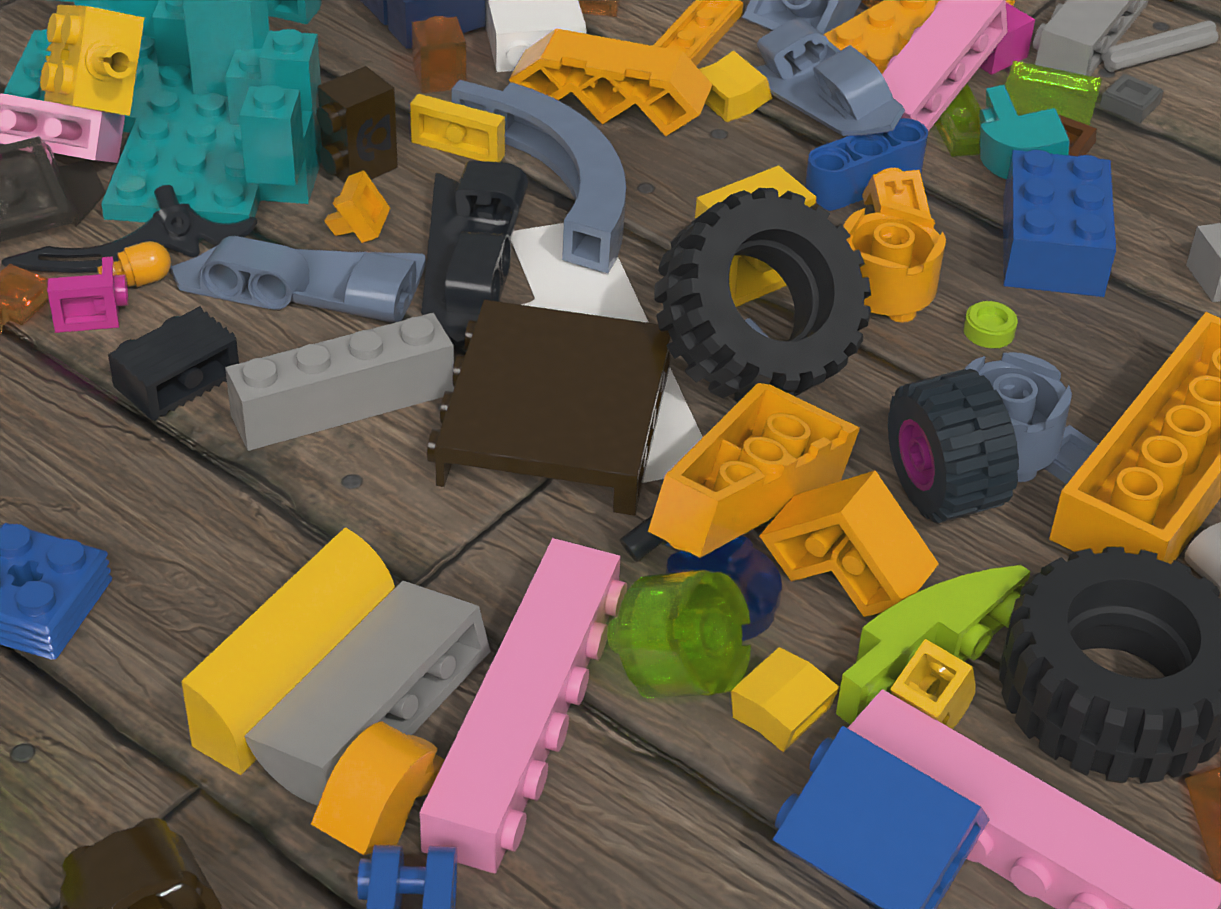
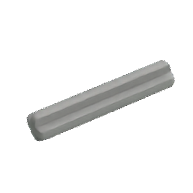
[1101,20,1219,72]

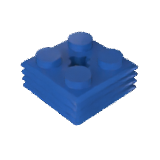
[0,523,112,660]

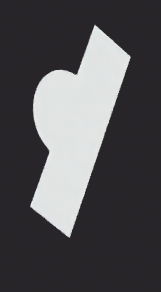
[511,223,703,483]

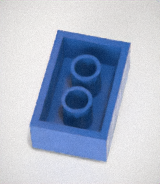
[1003,150,1116,297]

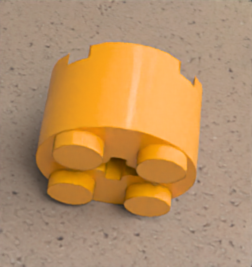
[844,204,946,322]

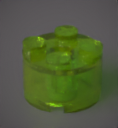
[607,570,751,699]

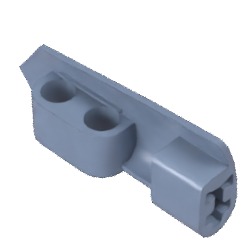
[754,19,905,136]
[170,236,426,323]

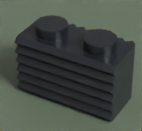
[108,306,239,421]

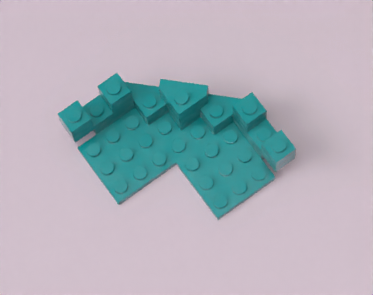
[3,0,322,223]

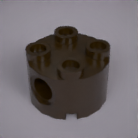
[60,818,222,909]

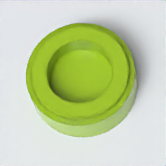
[963,301,1018,348]

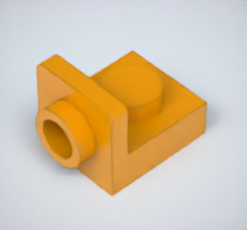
[862,168,931,217]

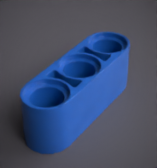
[805,118,928,211]

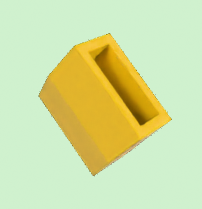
[699,50,772,122]
[731,647,840,752]

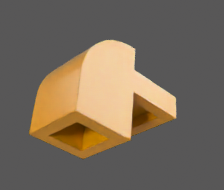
[311,721,445,855]

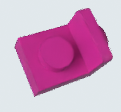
[47,256,129,333]

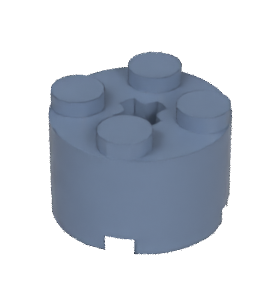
[965,352,1072,482]

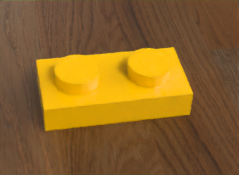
[410,93,505,162]

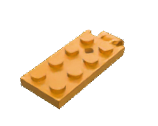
[823,0,1016,74]

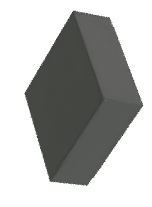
[1100,74,1164,123]

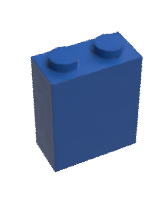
[772,725,990,909]

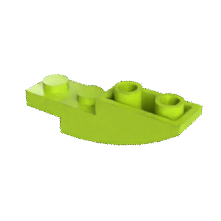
[836,565,1031,725]

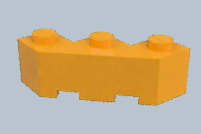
[509,28,713,136]

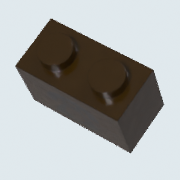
[316,66,398,184]

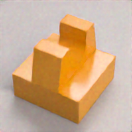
[324,170,390,243]

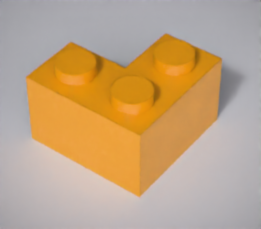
[759,470,939,617]

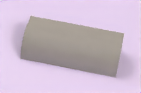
[244,581,491,806]

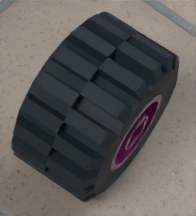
[888,369,1019,523]

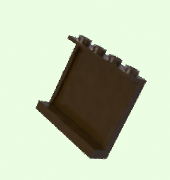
[427,300,672,516]

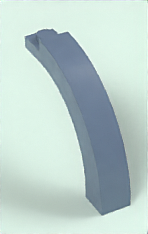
[452,80,626,273]

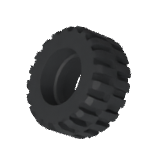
[654,188,871,403]
[999,547,1221,784]

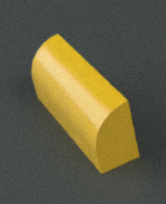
[181,527,395,776]

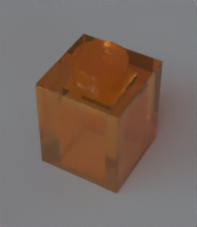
[412,16,467,93]

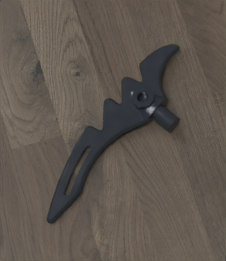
[2,185,257,273]

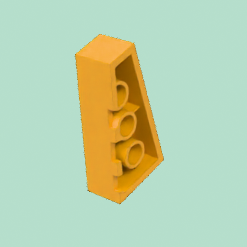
[648,383,860,558]

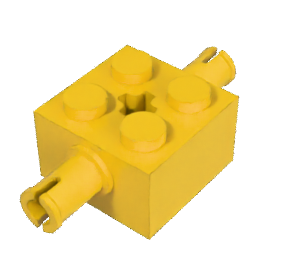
[40,5,144,116]

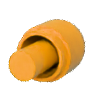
[97,241,171,287]

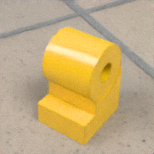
[890,639,976,729]

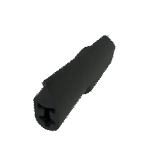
[421,160,528,348]

